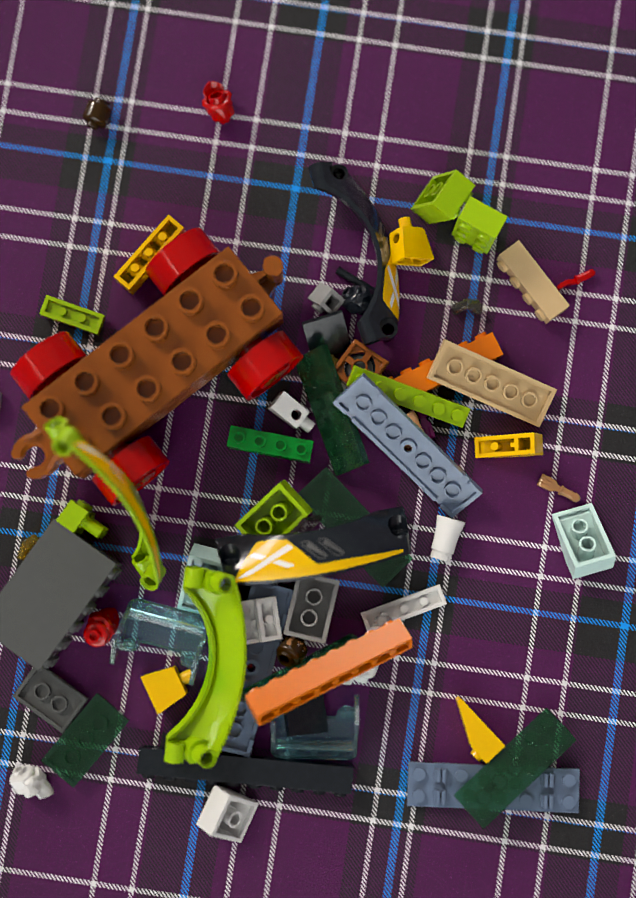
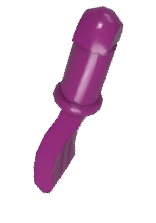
[416,411,435,438]

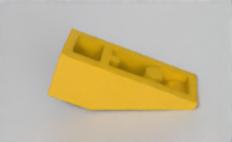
[474,432,543,458]
[456,696,505,764]

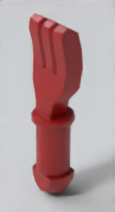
[556,269,596,291]

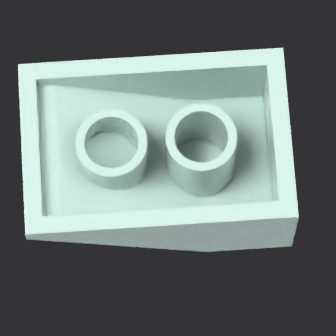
[552,503,616,579]
[177,543,224,615]

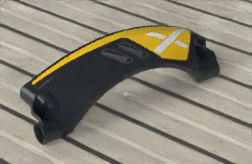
[308,162,400,346]
[215,506,411,585]

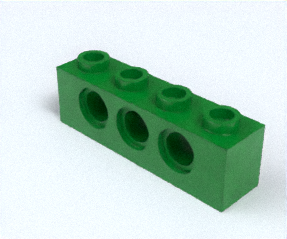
[227,425,314,464]

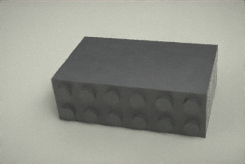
[0,519,123,671]

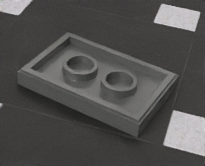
[12,667,90,734]

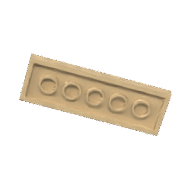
[426,339,557,428]

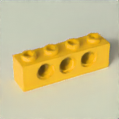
[113,214,186,295]

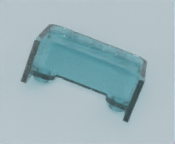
[110,598,208,685]
[271,695,359,760]

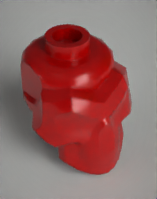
[202,81,235,124]
[83,607,120,648]

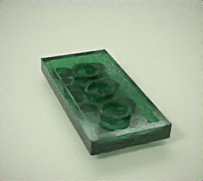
[41,693,130,788]

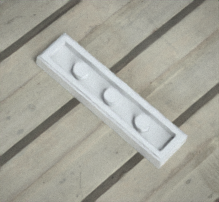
[361,584,447,632]

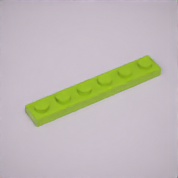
[346,365,470,428]

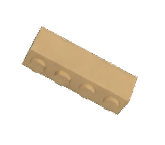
[496,240,570,324]

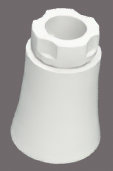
[430,515,465,562]

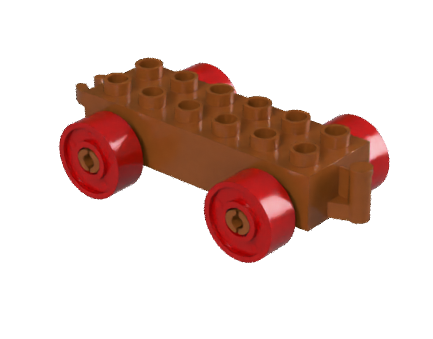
[10,227,303,506]

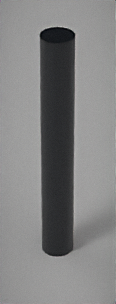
[335,266,375,291]

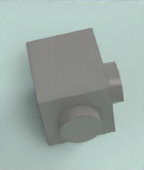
[308,282,345,314]

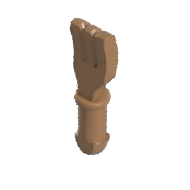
[537,474,581,502]

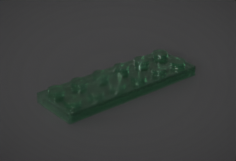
[296,344,370,476]
[298,467,413,588]
[453,708,577,829]

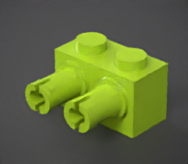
[56,499,109,539]

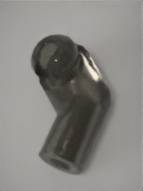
[451,298,483,315]

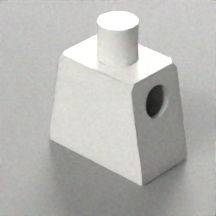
[267,391,315,433]

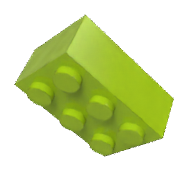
[411,169,475,224]
[451,196,508,254]
[235,479,313,535]

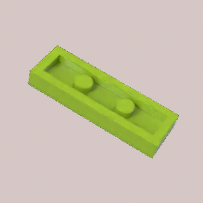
[39,295,106,336]

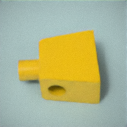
[389,217,434,267]
[141,666,196,714]

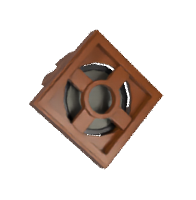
[330,339,389,386]

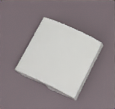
[241,596,282,644]

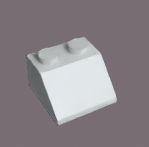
[196,785,259,843]

